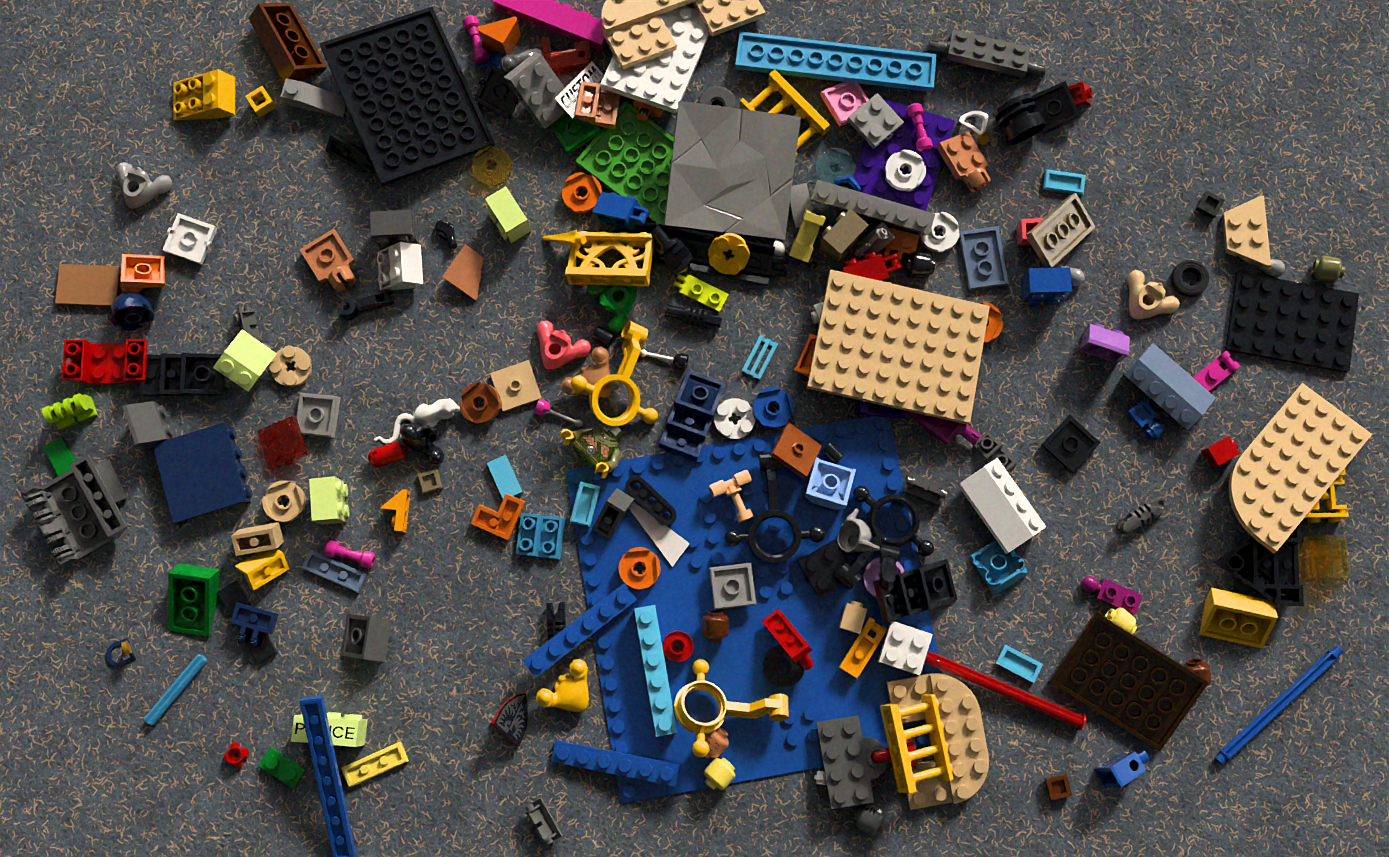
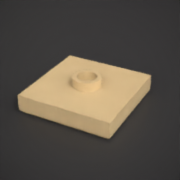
[490,360,542,412]

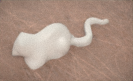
[374,398,460,445]

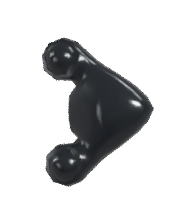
[399,422,444,464]

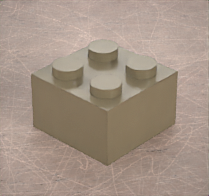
[820,209,868,264]

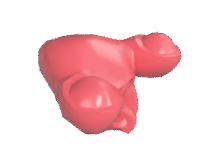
[536,321,591,370]

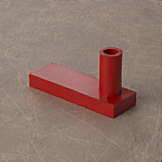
[762,609,814,670]

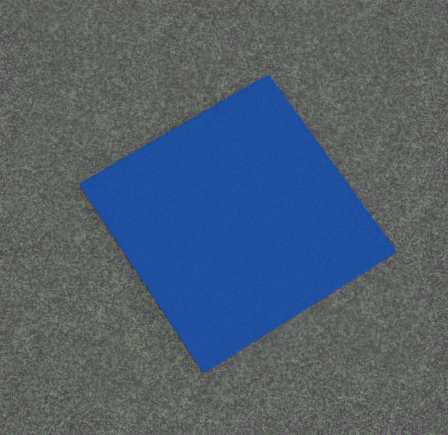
[566,416,942,803]

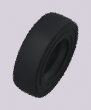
[1171,260,1209,297]

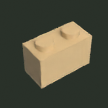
[231,522,284,556]

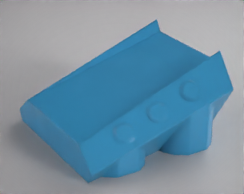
[969,540,1028,595]

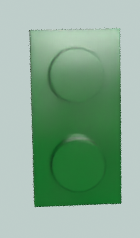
[258,747,307,789]

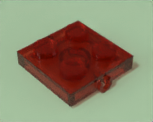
[257,416,308,469]

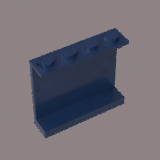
[152,422,253,525]

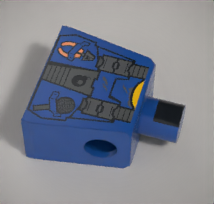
[1094,749,1149,788]

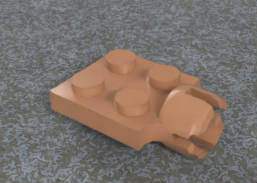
[936,131,991,193]
[299,229,356,292]

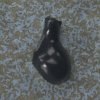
[434,220,457,249]

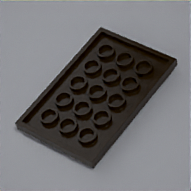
[1049,611,1209,751]

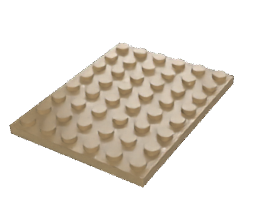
[806,270,990,425]

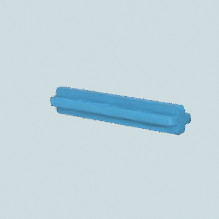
[144,654,207,725]

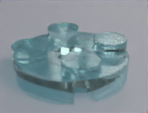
[815,148,856,185]

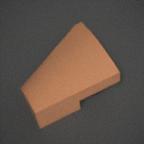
[442,244,484,301]

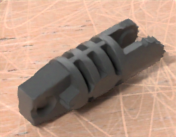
[1116,496,1168,533]

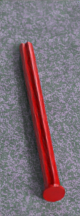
[924,651,1086,731]

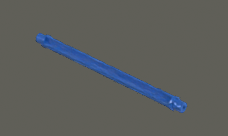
[1215,645,1344,765]

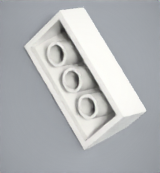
[958,458,1046,554]

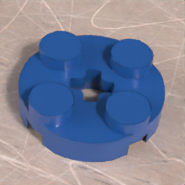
[752,387,794,429]

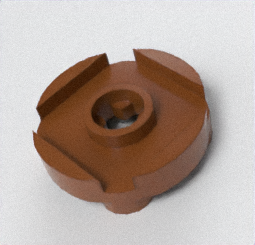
[460,383,502,424]

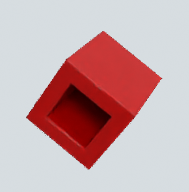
[1201,436,1240,468]

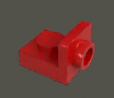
[1068,82,1093,106]

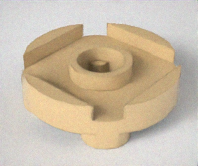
[269,345,312,387]
[262,481,306,523]

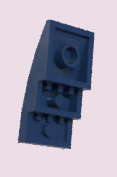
[658,370,726,461]

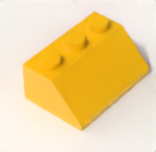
[1200,588,1278,648]

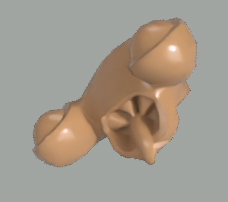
[560,346,612,398]

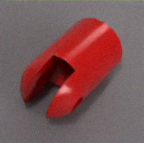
[368,441,406,467]

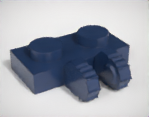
[230,602,279,647]

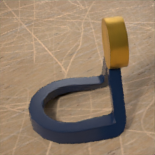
[106,638,136,667]

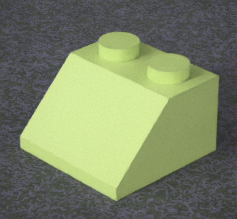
[213,330,277,391]

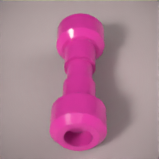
[462,15,490,64]
[906,103,933,153]
[323,540,376,569]

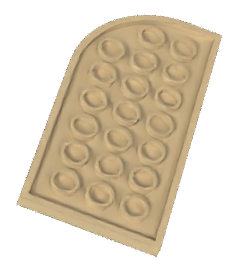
[1229,383,1372,554]

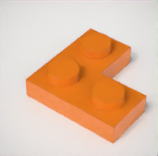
[470,493,526,540]

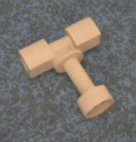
[708,470,754,523]

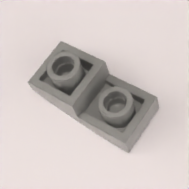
[790,183,813,228]

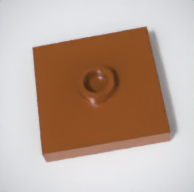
[770,423,822,479]

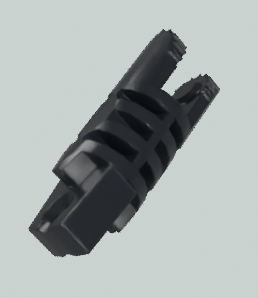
[546,602,566,640]

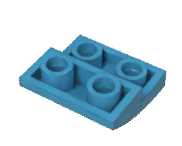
[516,513,566,560]

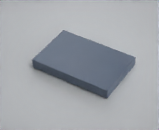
[959,226,1009,291]

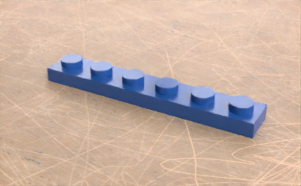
[522,583,637,678]
[551,740,681,787]

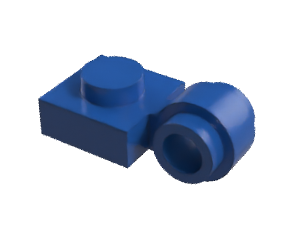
[1126,399,1165,440]

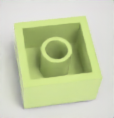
[485,186,532,243]
[309,476,349,525]

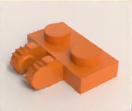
[884,227,920,265]

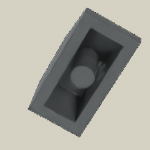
[592,488,634,540]

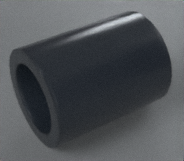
[592,326,615,347]
[821,441,845,464]

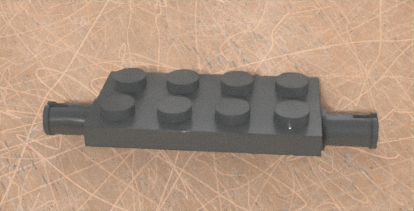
[927,30,1047,78]

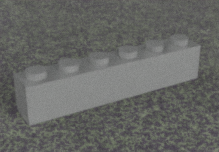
[811,179,935,236]

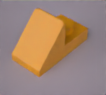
[380,489,410,533]

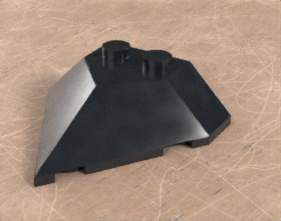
[1213,522,1304,606]

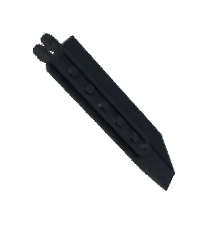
[614,223,790,286]

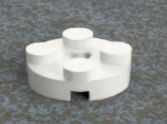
[885,150,926,191]
[918,212,959,253]
[714,398,755,440]

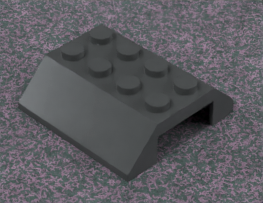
[21,454,128,567]

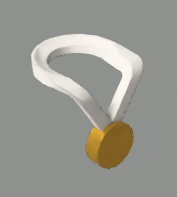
[959,111,990,145]

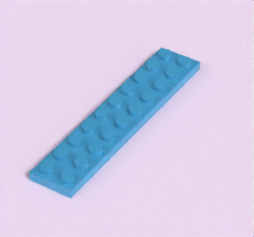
[735,32,936,92]

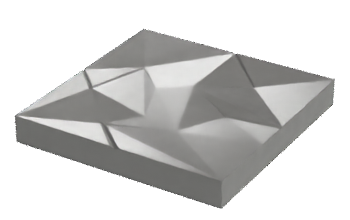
[664,101,801,240]

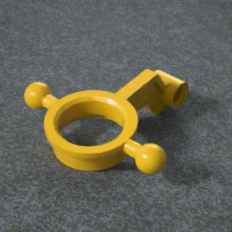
[570,321,658,426]
[674,659,789,758]

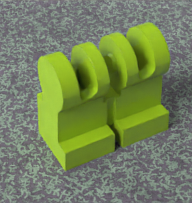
[42,393,98,430]

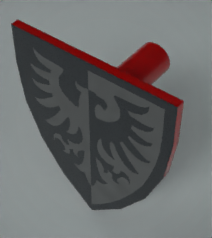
[491,693,528,747]

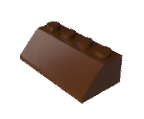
[248,3,327,83]

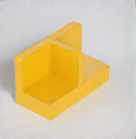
[235,549,289,590]

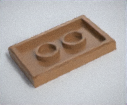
[55,264,121,307]

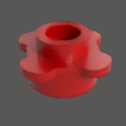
[224,742,249,768]

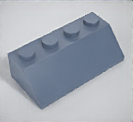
[1124,343,1216,430]

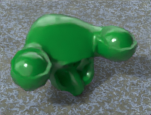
[587,285,637,334]

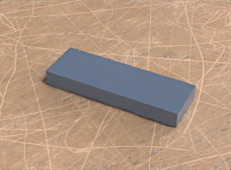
[301,550,368,593]

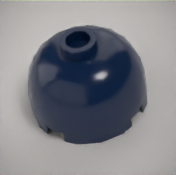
[110,292,154,331]

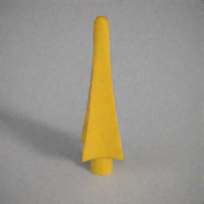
[542,230,586,249]

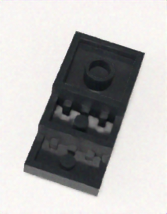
[139,352,224,396]
[873,559,958,623]

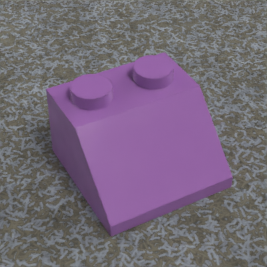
[1078,323,1130,363]

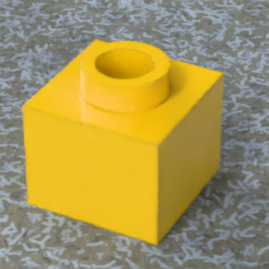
[245,86,276,117]

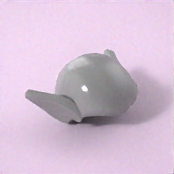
[837,508,880,554]

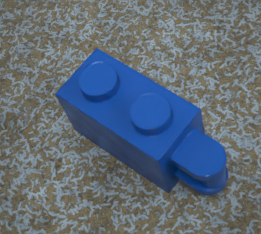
[592,192,650,230]

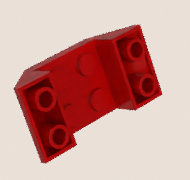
[62,339,148,384]

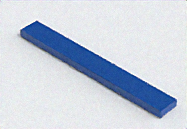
[299,695,356,857]

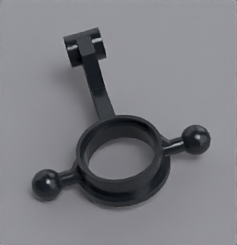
[724,452,825,563]
[834,486,934,590]

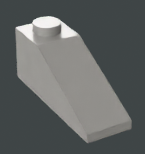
[280,78,346,118]

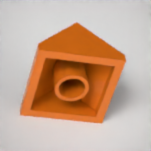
[477,16,522,55]

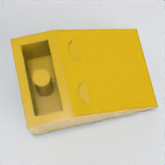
[173,69,235,120]

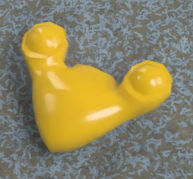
[536,659,589,712]

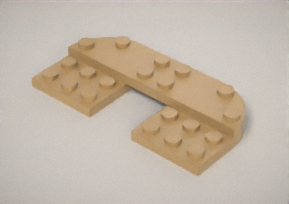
[601,0,766,70]

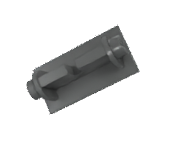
[234,306,261,342]
[902,472,948,506]
[525,798,563,846]

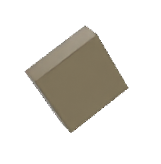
[417,468,443,494]

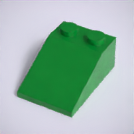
[168,563,220,637]

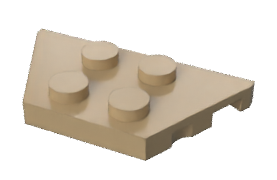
[1223,196,1271,269]

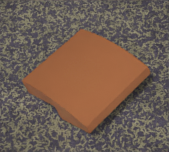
[575,81,621,129]

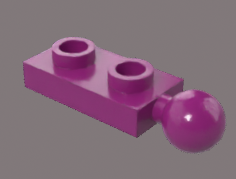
[1081,576,1143,615]

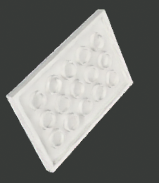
[600,5,710,114]

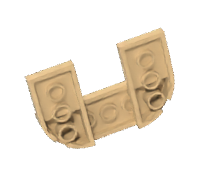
[886,673,989,810]

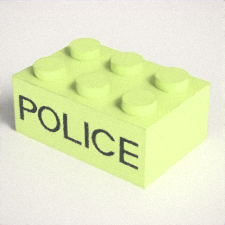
[291,711,368,747]

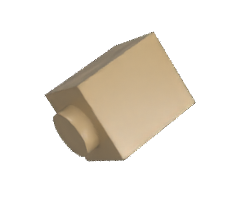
[838,601,867,634]

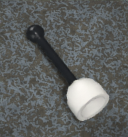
[773,239,817,269]

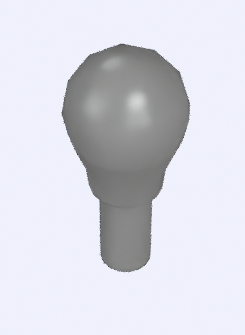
[1244,259,1285,277]
[1052,263,1085,287]

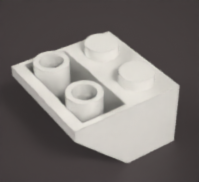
[377,242,423,291]

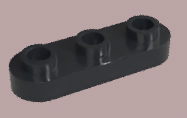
[625,476,677,526]

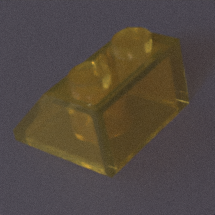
[1302,535,1350,579]

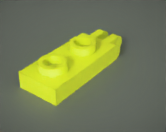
[673,274,729,313]

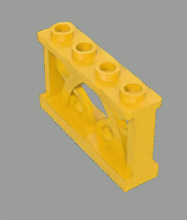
[565,231,655,287]

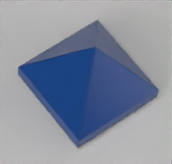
[833,174,861,191]

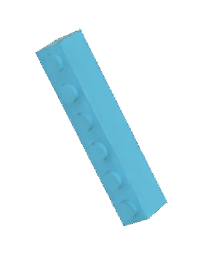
[634,605,677,737]

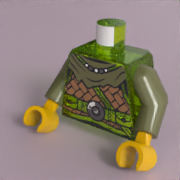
[559,425,623,479]

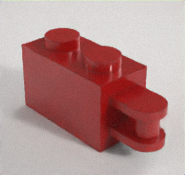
[841,251,902,281]

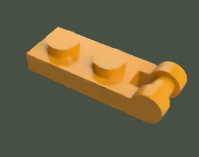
[839,617,888,679]

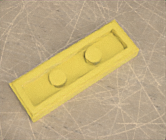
[341,741,409,788]

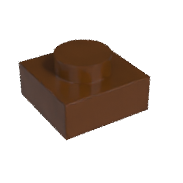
[1044,774,1072,800]

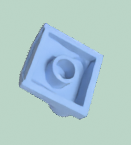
[805,457,856,510]

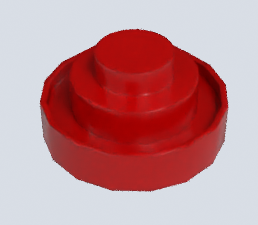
[662,631,694,662]

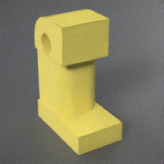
[789,209,826,262]

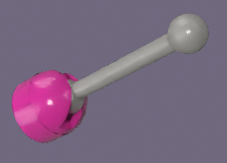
[534,398,583,428]

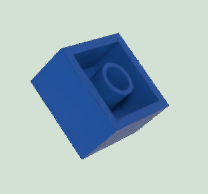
[1021,267,1072,305]

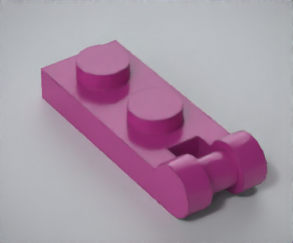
[1193,350,1240,391]

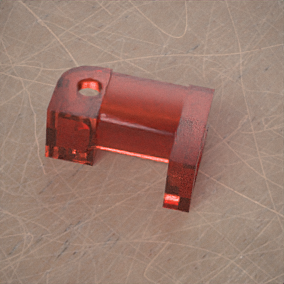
[541,37,592,75]

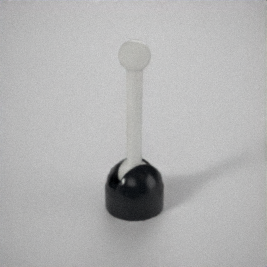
[640,349,689,370]

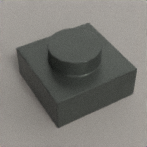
[1195,190,1225,219]

